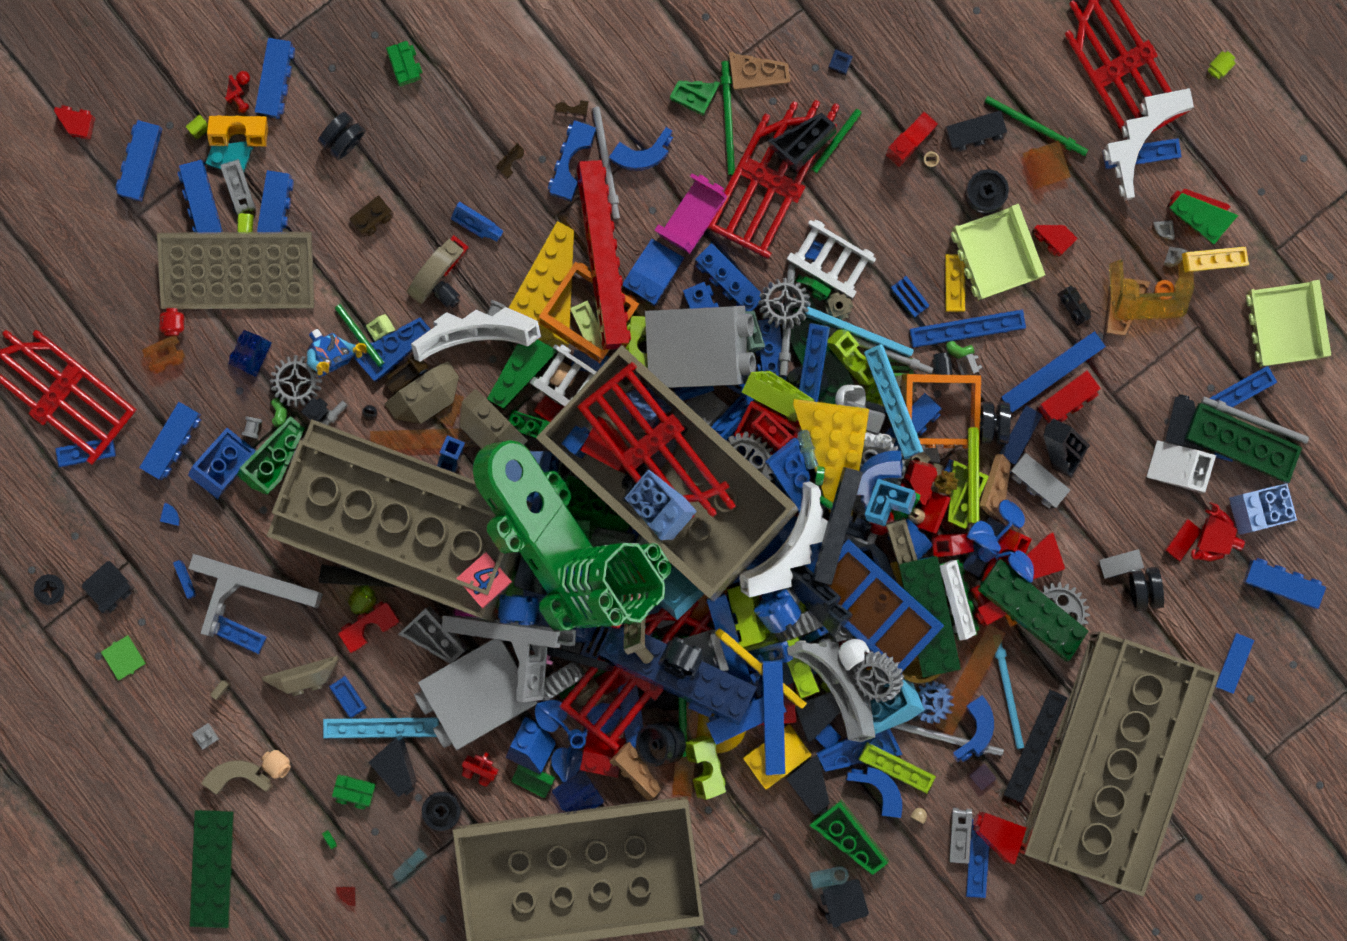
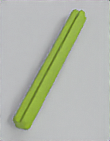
[968,427,979,523]

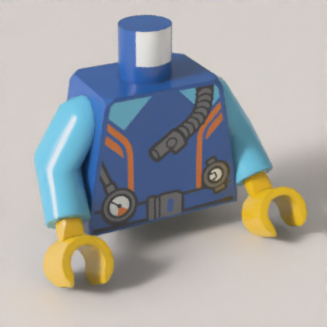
[307,329,367,378]

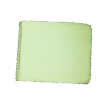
[366,314,395,342]

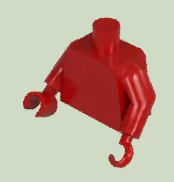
[1191,502,1245,562]

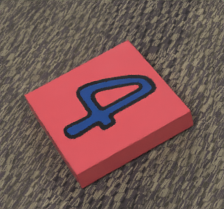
[456,552,512,608]

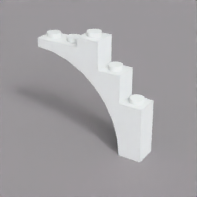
[1103,88,1194,201]
[411,307,541,361]
[740,481,828,597]

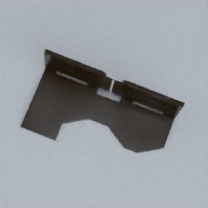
[554,100,589,117]
[496,143,524,178]

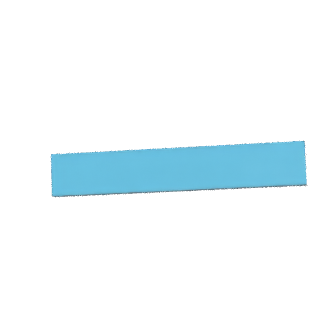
[804,307,914,357]
[864,344,924,459]
[323,718,439,738]

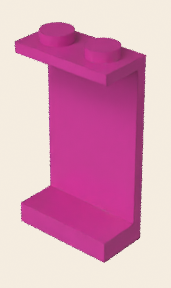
[654,173,727,254]

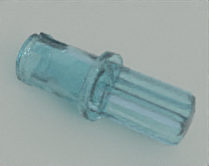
[798,430,819,469]
[392,848,427,882]

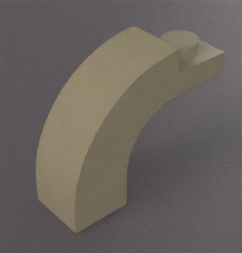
[406,239,464,304]
[201,760,273,795]

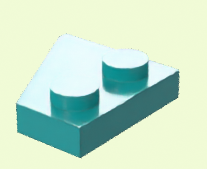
[205,141,253,172]

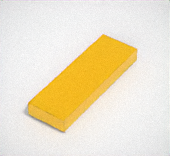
[945,254,965,312]

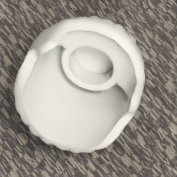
[835,384,866,406]
[838,639,870,671]

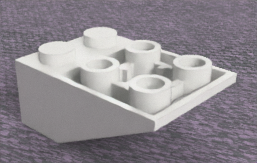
[1146,441,1216,494]

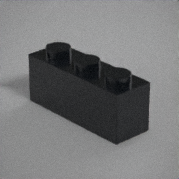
[944,111,1007,153]

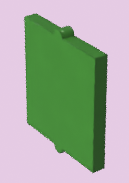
[101,635,146,681]

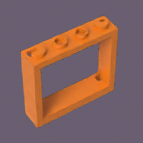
[537,262,639,363]
[901,374,981,448]

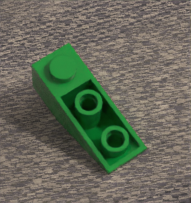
[508,410,550,439]

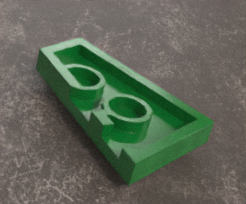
[1169,193,1239,245]

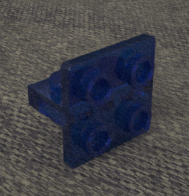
[228,330,272,377]
[552,771,604,812]

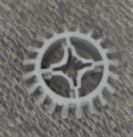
[758,278,811,330]
[270,355,322,407]
[775,611,823,642]
[852,651,904,703]
[542,662,584,701]

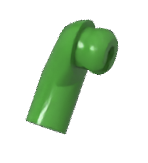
[946,341,975,359]
[270,398,288,427]

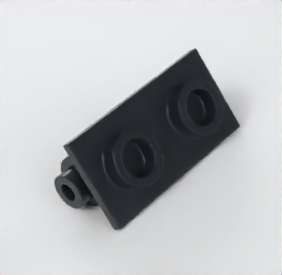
[1058,285,1092,326]
[846,515,872,540]

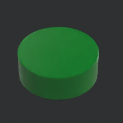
[815,466,825,486]
[321,830,337,850]

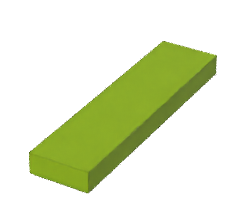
[858,742,936,793]

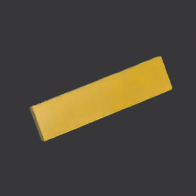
[1182,247,1249,273]

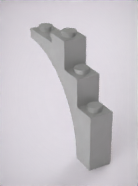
[787,639,875,742]

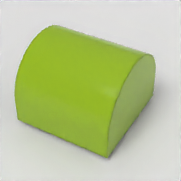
[185,114,208,139]
[237,213,254,232]

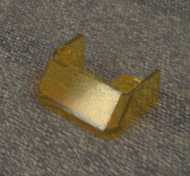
[1109,260,1194,321]

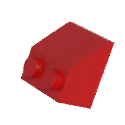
[914,492,951,535]
[580,732,626,778]

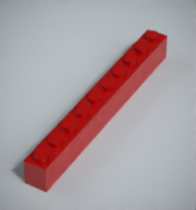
[576,160,631,350]

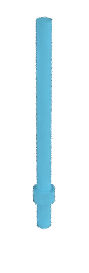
[993,634,1024,749]

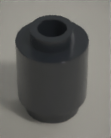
[432,280,461,309]
[932,353,953,375]

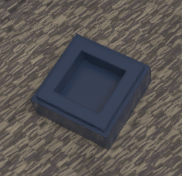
[828,50,853,75]

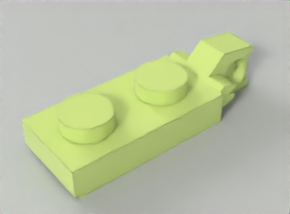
[570,301,603,350]

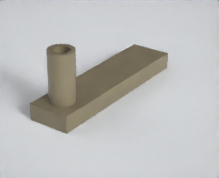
[886,518,918,574]
[624,618,653,664]

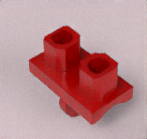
[462,752,499,787]

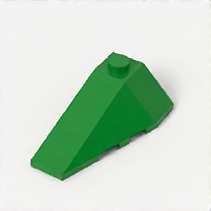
[237,416,305,495]

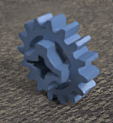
[917,681,954,724]

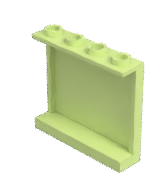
[951,204,1045,301]
[1246,280,1331,367]

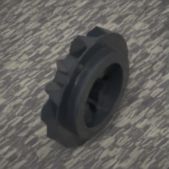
[34,574,65,605]

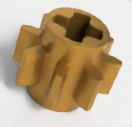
[934,470,959,495]

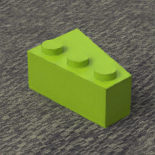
[742,371,814,422]
[946,461,989,530]
[728,585,771,647]

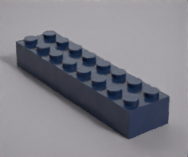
[598,624,757,726]

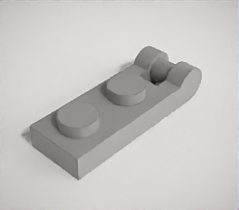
[220,159,256,215]
[949,808,972,863]

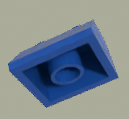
[506,717,556,774]

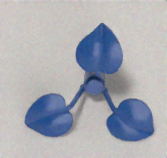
[967,500,1034,583]
[535,700,623,782]

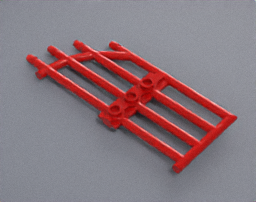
[1065,0,1190,140]
[707,100,840,259]
[0,330,137,465]
[577,362,736,520]
[559,601,712,751]

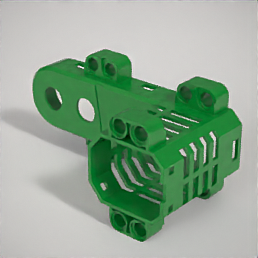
[473,440,671,631]

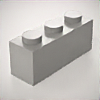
[1010,453,1070,509]

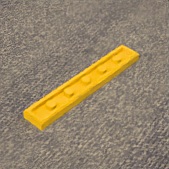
[715,628,807,709]

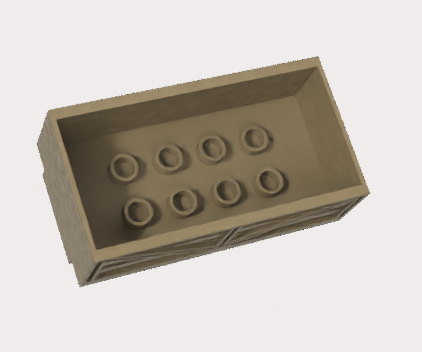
[536,345,799,602]
[266,419,532,622]
[1019,631,1220,897]
[453,796,704,941]

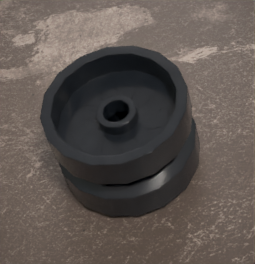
[317,111,366,161]
[965,169,1009,215]
[980,402,1011,444]
[1129,567,1164,612]
[636,721,686,767]

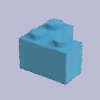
[865,479,916,527]

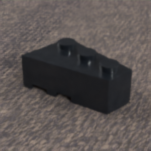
[768,113,837,172]
[1043,418,1090,478]

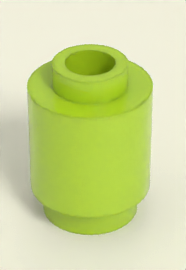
[1207,51,1236,80]

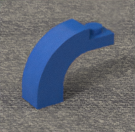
[609,127,673,171]
[437,435,465,473]
[857,451,903,511]
[953,695,994,763]
[846,767,902,818]

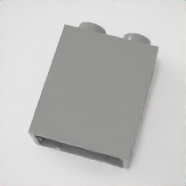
[645,306,756,388]
[414,639,538,750]

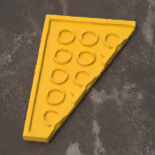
[509,221,574,357]
[793,399,869,515]

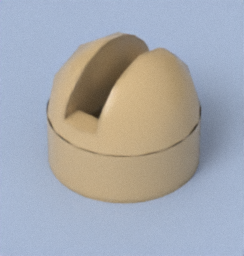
[923,151,939,167]
[908,508,925,524]
[910,808,927,824]

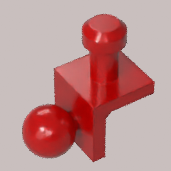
[225,71,250,113]

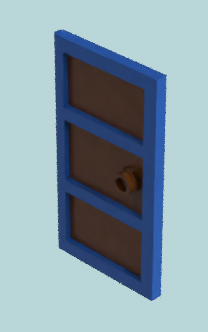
[827,539,944,674]

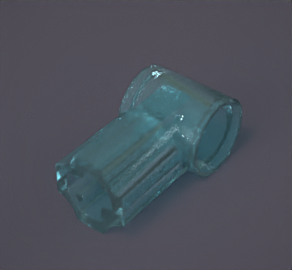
[810,866,849,889]

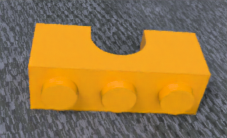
[207,115,268,147]

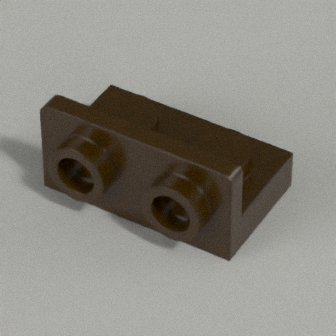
[349,195,394,237]

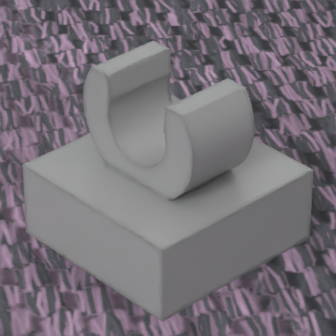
[956,353,982,375]
[192,723,219,750]

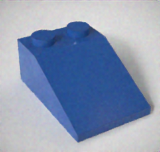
[622,239,684,307]
[188,428,256,499]

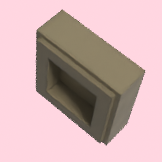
[210,680,231,700]

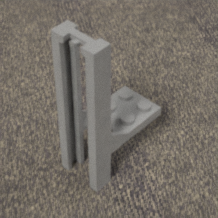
[189,554,323,637]
[442,615,576,702]

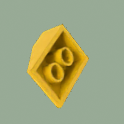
[743,724,812,790]

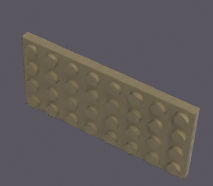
[157,232,315,309]

